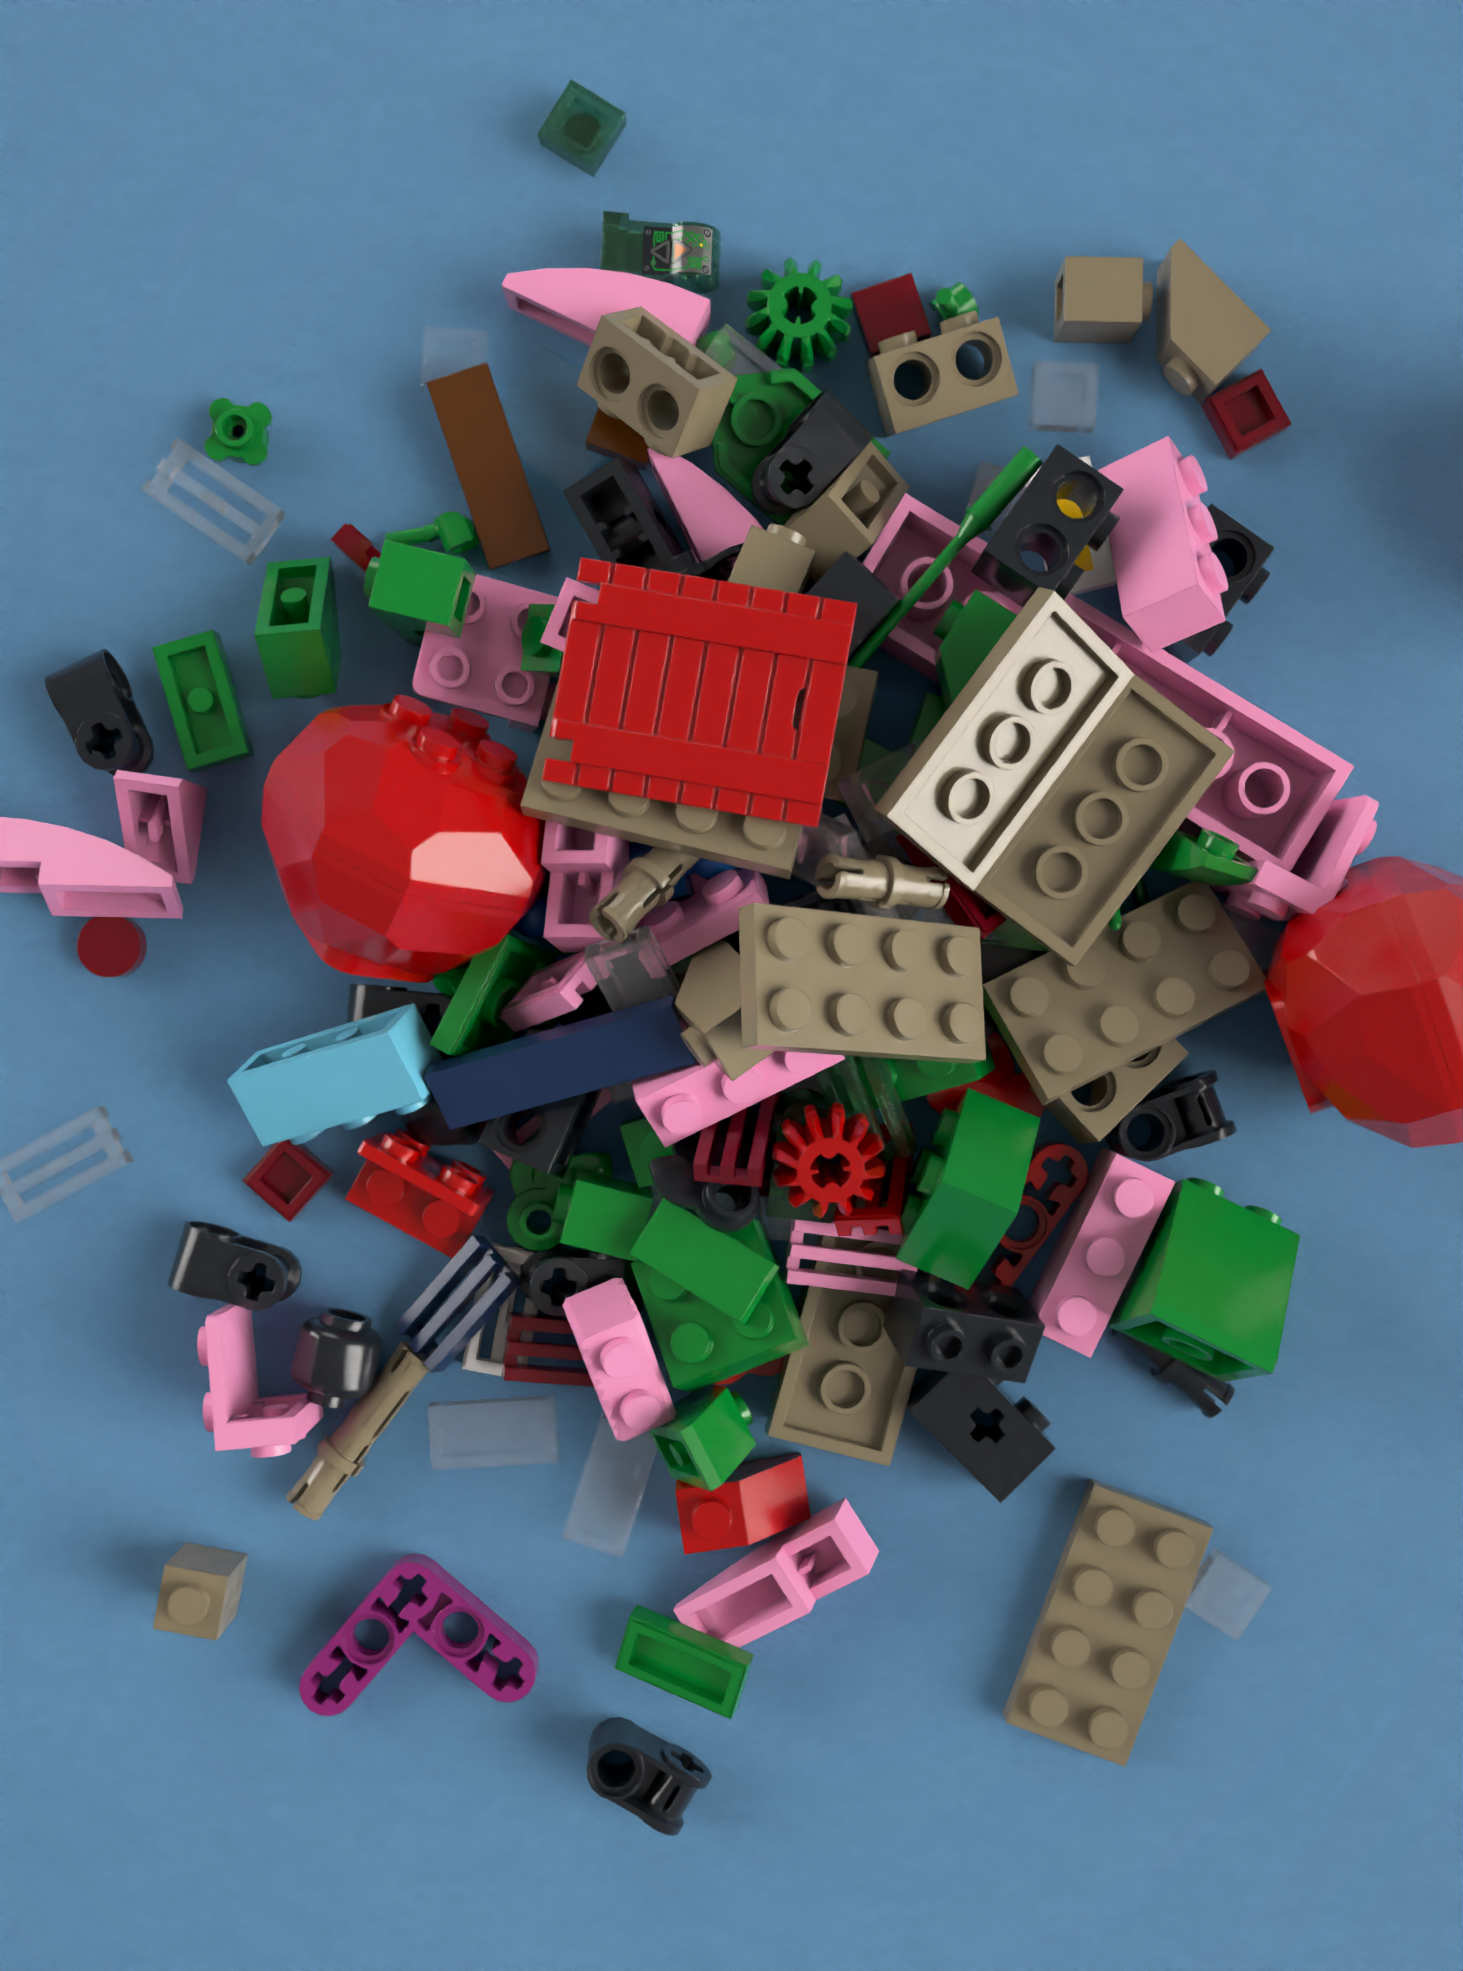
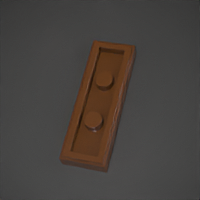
[426,362,551,571]

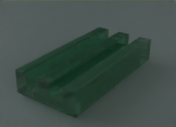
[815,1055,919,1163]

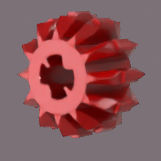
[771,1102,886,1219]

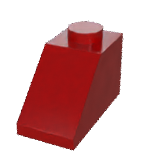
[675,1453,811,1555]

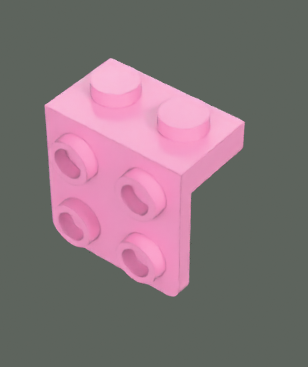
[412,574,558,733]
[1209,795,1379,921]
[197,1304,324,1458]

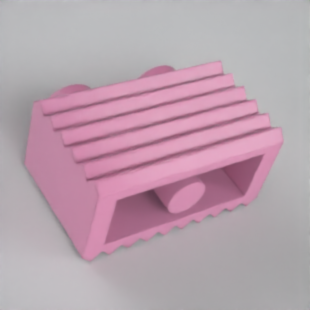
[562,1278,677,1441]

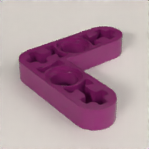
[299,1553,539,1716]

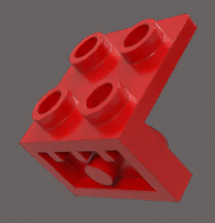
[345,1128,496,1258]

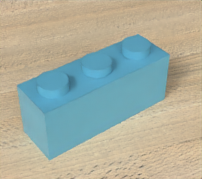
[227,1003,443,1147]

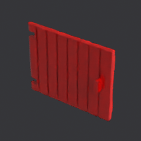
[541,557,857,828]

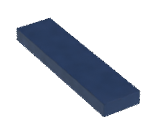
[423,995,696,1130]

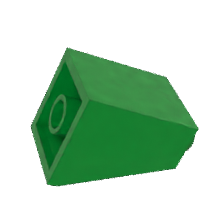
[1107,1177,1300,1382]

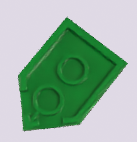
[711,368,891,526]

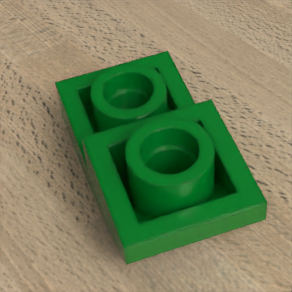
[1149,829,1258,886]

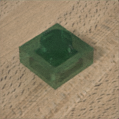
[537,79,627,177]

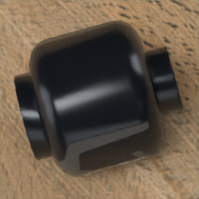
[290,1307,383,1408]

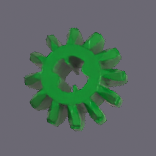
[745,257,853,374]

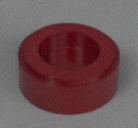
[77,917,147,977]

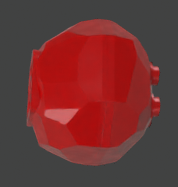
[261,695,550,983]
[1262,856,1463,1148]

